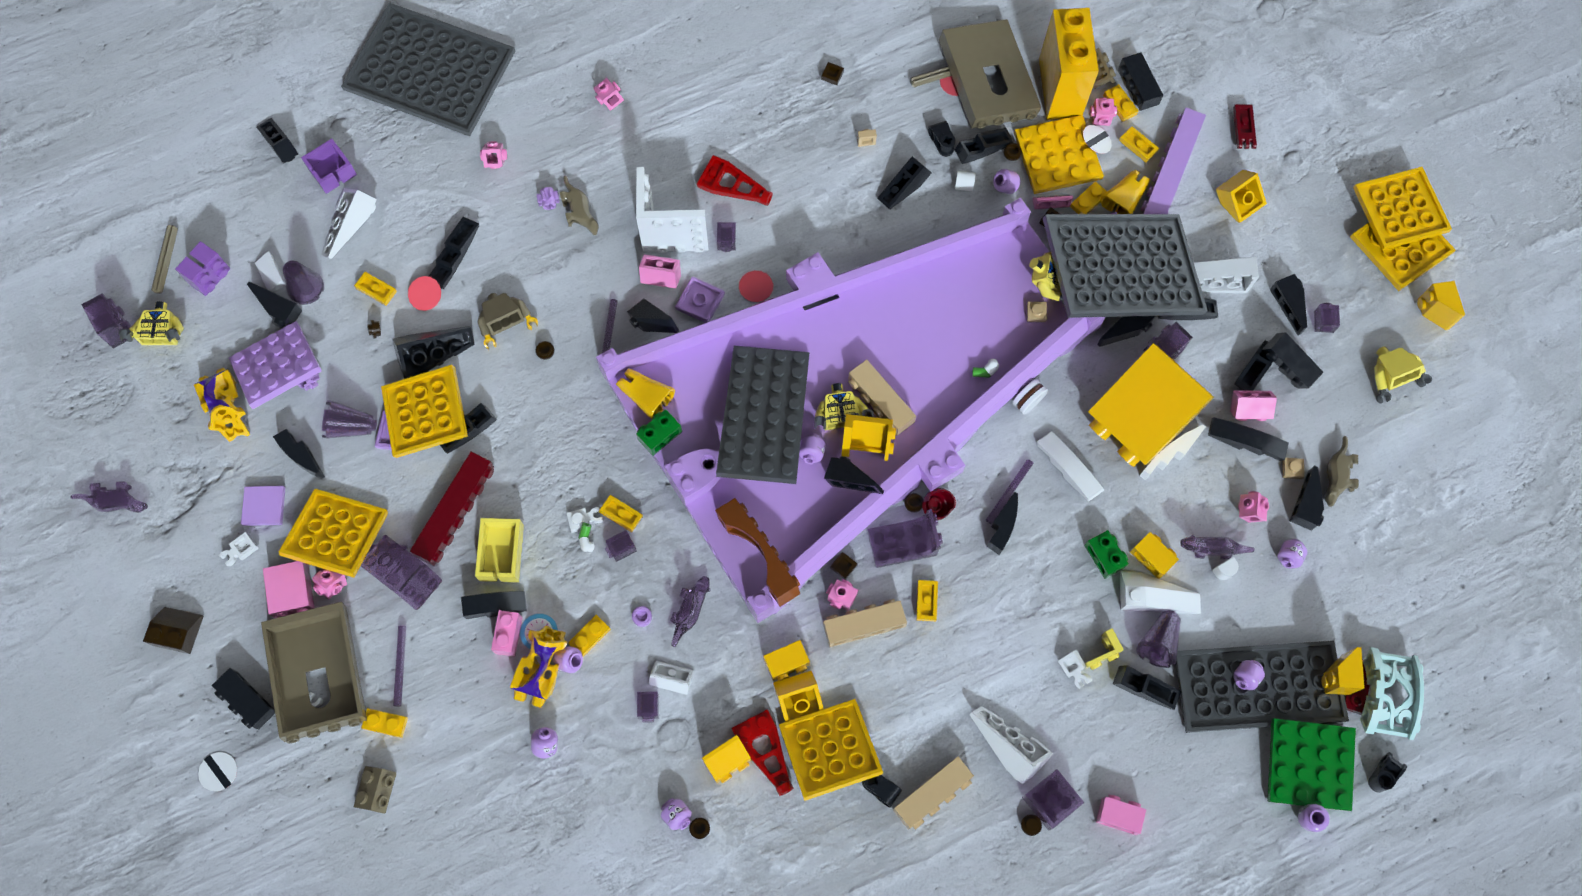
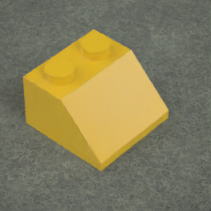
[1216,170,1267,223]
[1417,281,1465,330]
[1322,647,1364,695]
[773,671,824,722]
[702,735,751,784]

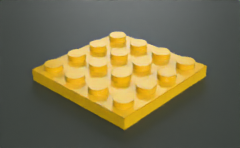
[1014,115,1104,194]
[1353,167,1452,250]
[1350,223,1456,291]
[381,365,468,458]
[278,489,388,578]
[779,698,883,801]

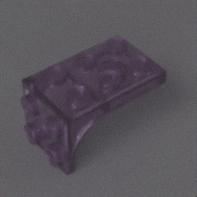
[867,509,943,568]
[361,535,442,610]

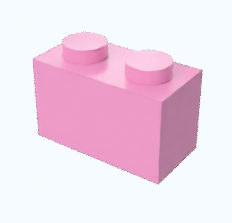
[639,254,681,289]
[1230,391,1277,421]
[491,610,523,657]
[1096,795,1146,835]

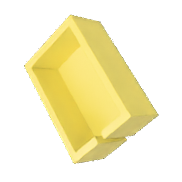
[475,518,524,582]

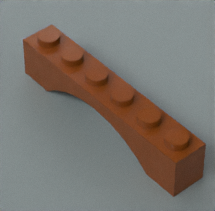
[715,498,800,607]

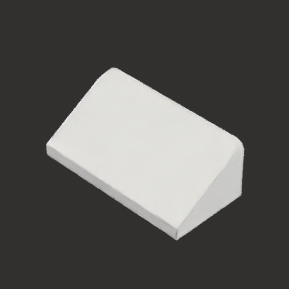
[255,251,286,292]
[649,661,694,694]

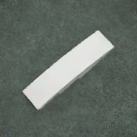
[1140,425,1206,480]
[1037,431,1104,501]

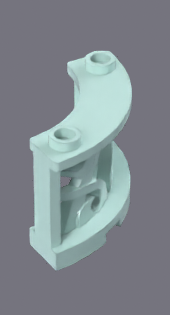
[1360,647,1424,740]

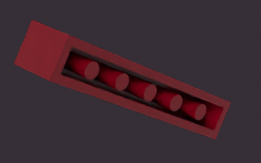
[410,451,494,566]

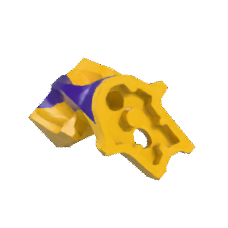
[194,368,250,442]
[510,625,567,708]

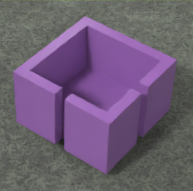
[301,139,357,194]
[175,241,230,296]

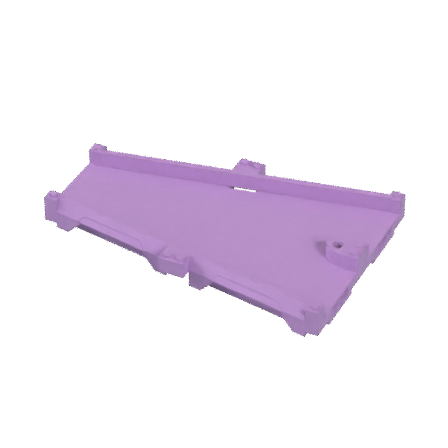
[596,198,1105,623]

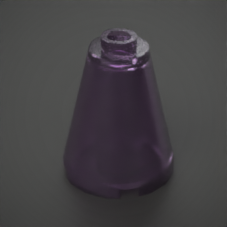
[283,260,324,305]
[322,400,377,439]
[1136,610,1181,668]

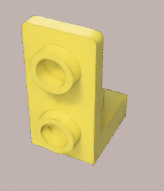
[1085,628,1124,670]

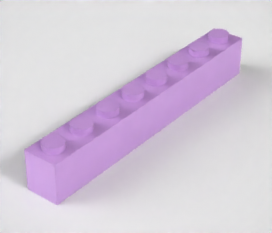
[1140,108,1206,214]

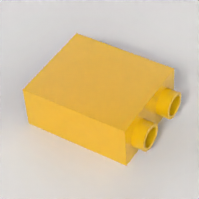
[1039,8,1099,120]
[1088,343,1214,467]

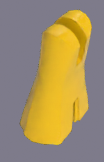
[1100,169,1150,214]
[616,368,675,419]

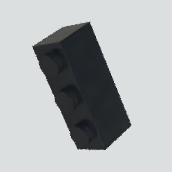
[1118,52,1163,111]
[1262,332,1323,389]
[211,668,275,730]

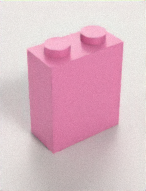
[263,561,314,618]

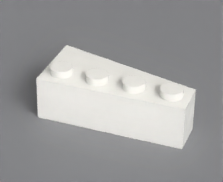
[1194,257,1259,293]

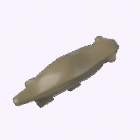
[559,176,599,235]
[1324,436,1359,507]

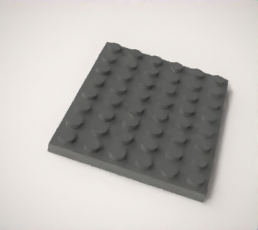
[341,2,516,136]
[1043,214,1208,318]

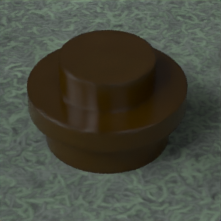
[1004,143,1022,161]
[367,320,381,339]
[535,341,555,360]
[904,493,923,513]
[1021,814,1042,836]
[689,818,710,839]

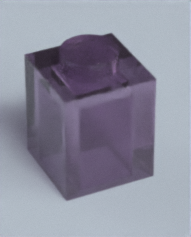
[717,222,736,252]
[1314,303,1340,333]
[605,530,637,562]
[637,692,659,723]

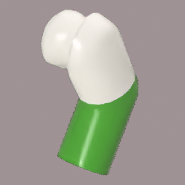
[972,359,999,378]
[578,523,595,552]

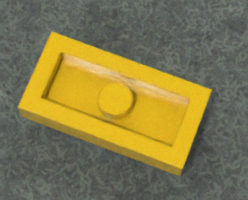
[1103,84,1139,122]
[1119,126,1159,163]
[1070,181,1107,214]
[354,272,397,306]
[599,495,643,532]
[916,580,938,622]
[568,615,611,657]
[361,708,408,738]

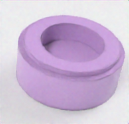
[632,606,652,627]

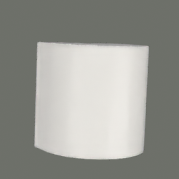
[955,170,975,192]
[1213,557,1239,580]

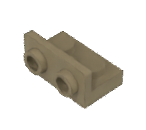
[1093,48,1116,89]

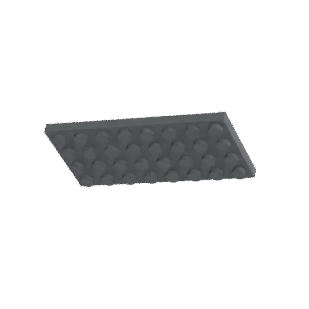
[716,346,810,484]
[1174,641,1349,733]

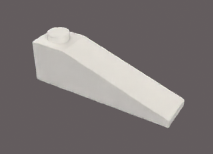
[322,188,377,259]
[1120,571,1201,614]
[970,706,1053,784]

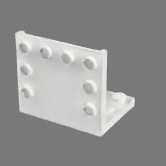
[636,167,709,253]

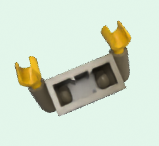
[477,293,538,350]

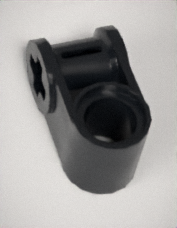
[928,120,956,157]
[1369,752,1407,793]
[862,775,902,808]

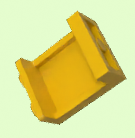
[841,414,896,461]

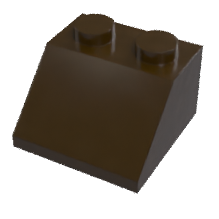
[143,607,204,654]

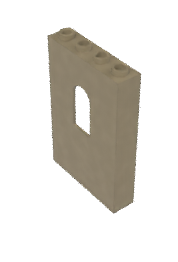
[939,19,1041,129]
[261,602,367,744]

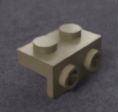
[353,766,396,814]

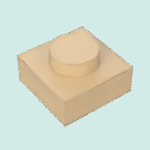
[857,129,877,147]
[1027,302,1047,322]
[1282,458,1304,479]

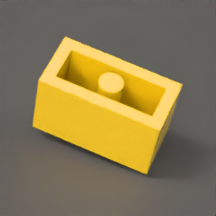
[1130,532,1179,579]
[763,640,810,681]

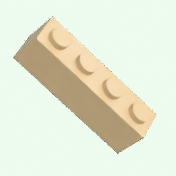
[848,359,916,436]
[823,599,907,648]
[893,756,974,830]

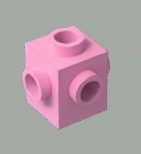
[593,78,624,111]
[1090,97,1117,126]
[480,141,507,169]
[1238,491,1269,523]
[312,569,347,599]
[826,579,858,611]

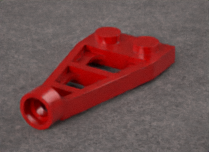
[697,155,773,206]
[731,709,794,796]

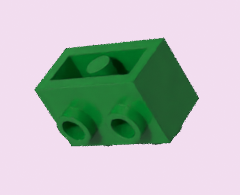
[636,409,682,456]
[1084,530,1129,579]

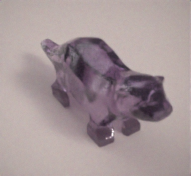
[70,481,148,513]
[1180,534,1255,559]
[670,576,711,647]

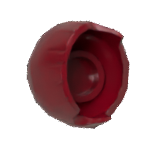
[922,488,956,520]

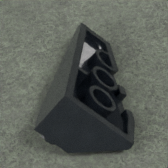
[392,326,475,379]

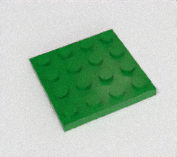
[1267,718,1356,811]

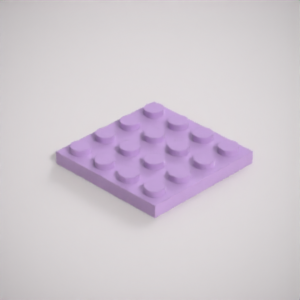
[229,321,322,409]

